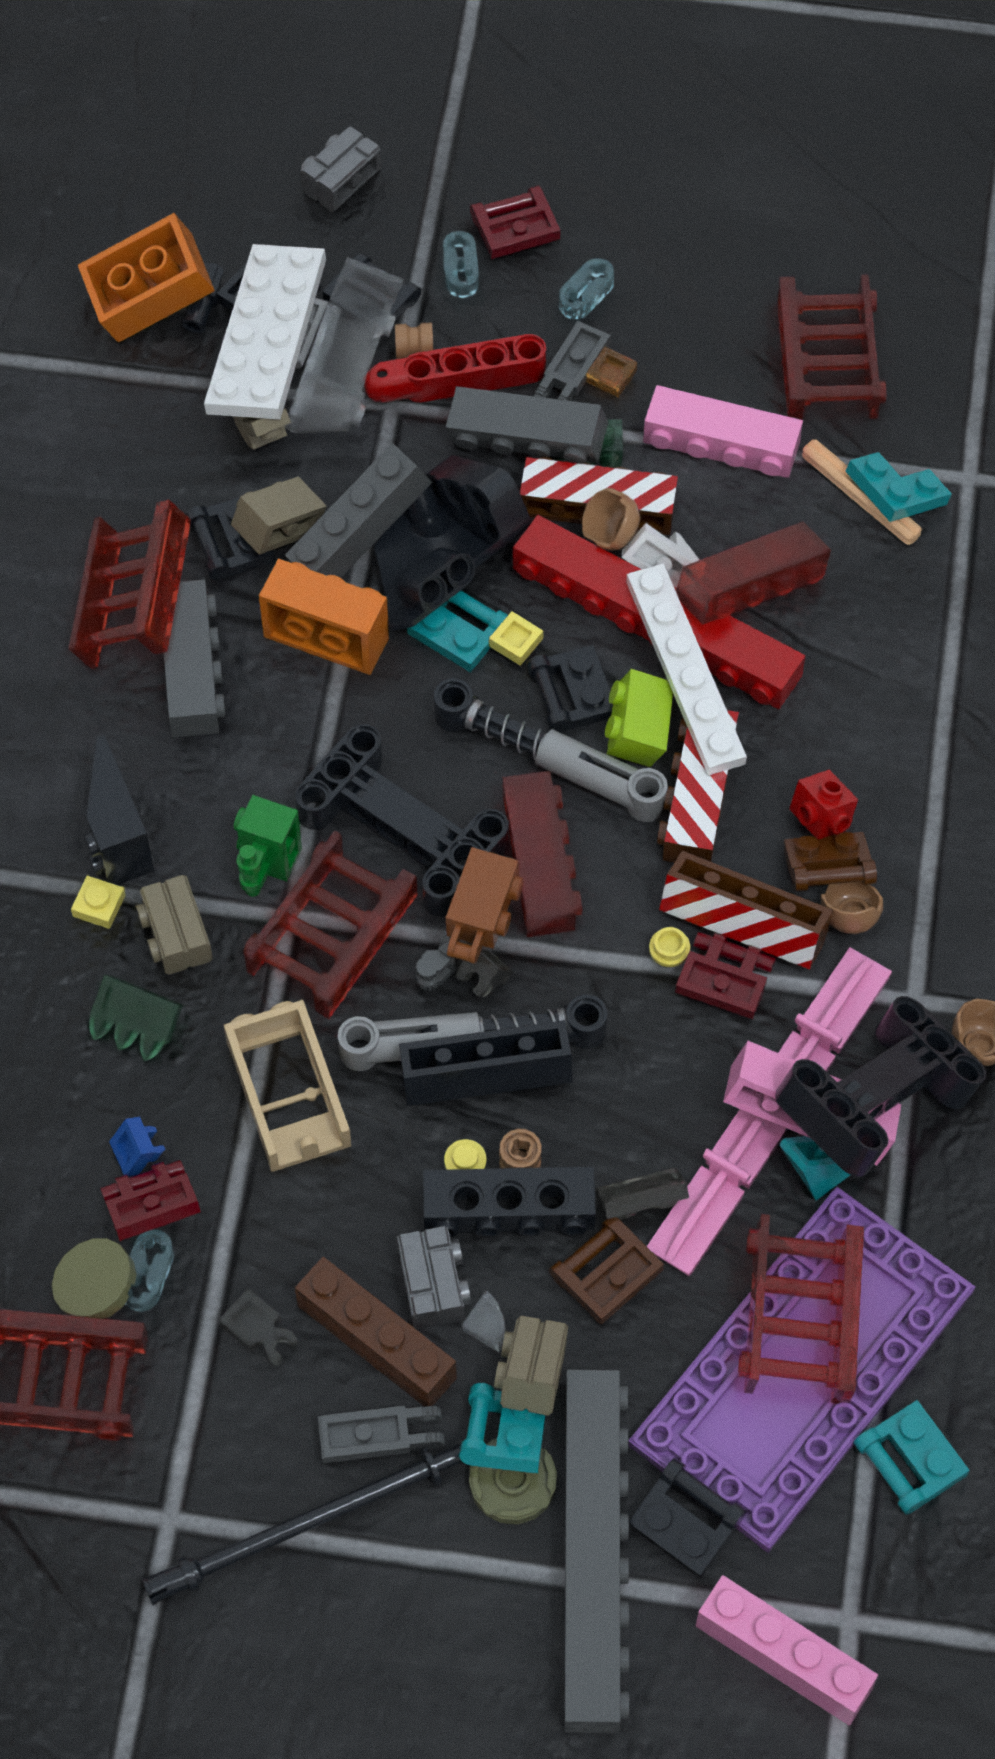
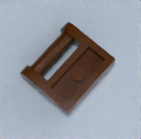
[784,832,877,892]
[548,1215,664,1325]

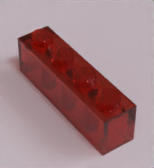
[676,522,831,625]
[502,771,582,937]

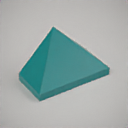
[780,1136,850,1200]

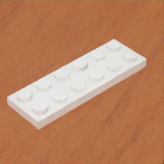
[204,244,326,420]

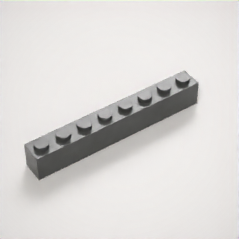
[564,1370,629,1733]

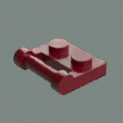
[470,186,561,259]

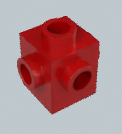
[789,769,858,840]

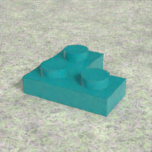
[845,452,952,522]

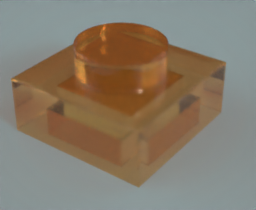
[586,347,638,397]

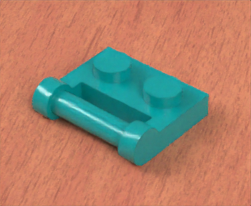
[407,591,508,672]
[459,1383,546,1474]
[853,1400,970,1515]

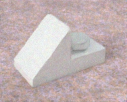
[622,523,707,593]

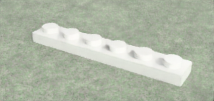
[626,563,747,776]

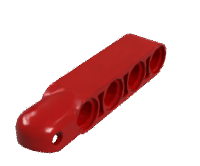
[363,334,546,403]

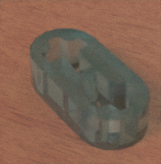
[443,231,479,298]
[559,258,614,319]
[125,1229,174,1312]

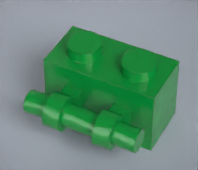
[234,795,302,897]

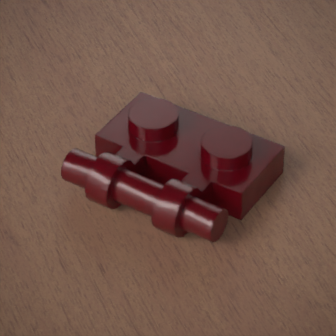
[675,932,776,1019]
[100,1160,201,1241]

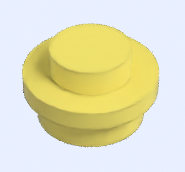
[649,927,690,967]
[444,1139,487,1170]

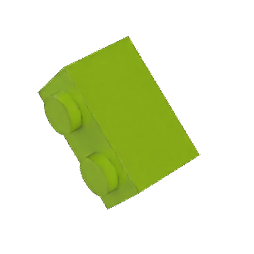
[605,669,673,767]

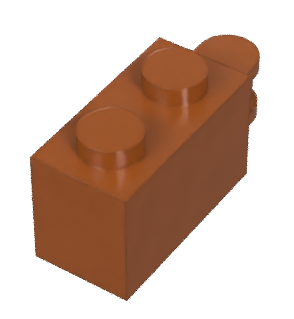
[446,847,524,964]

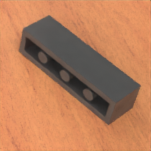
[446,386,608,464]
[285,443,432,578]
[159,579,226,738]

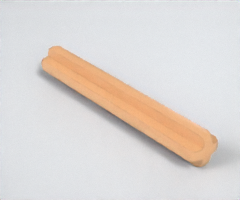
[802,439,922,545]

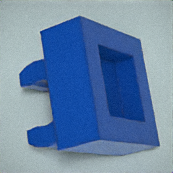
[109,1117,166,1176]

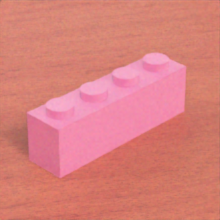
[643,385,803,478]
[723,1041,902,1166]
[696,1575,878,1726]

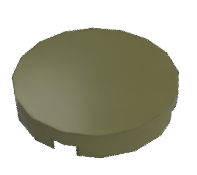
[52,1238,136,1322]
[469,1438,557,1524]

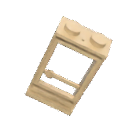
[224,1000,351,1172]

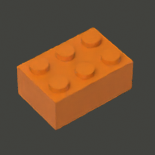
[78,213,215,343]
[259,559,389,675]

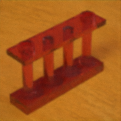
[777,275,886,420]
[68,499,191,669]
[243,831,418,1019]
[738,1214,864,1404]
[0,1309,148,1441]

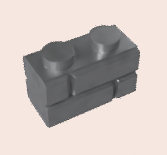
[300,126,382,212]
[397,1226,471,1329]

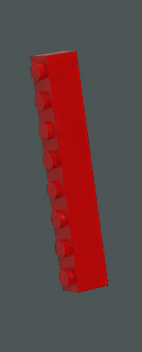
[513,515,806,710]

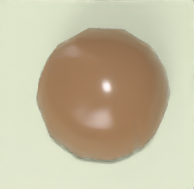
[582,488,641,551]
[821,881,883,935]
[951,998,995,1066]

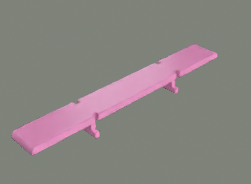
[647,947,892,1276]

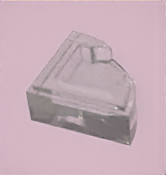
[462,1291,505,1352]

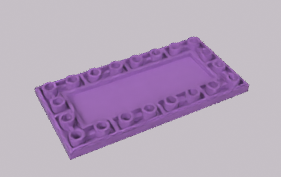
[628,1187,975,1553]

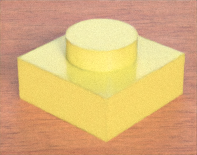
[489,611,543,666]
[71,876,126,929]

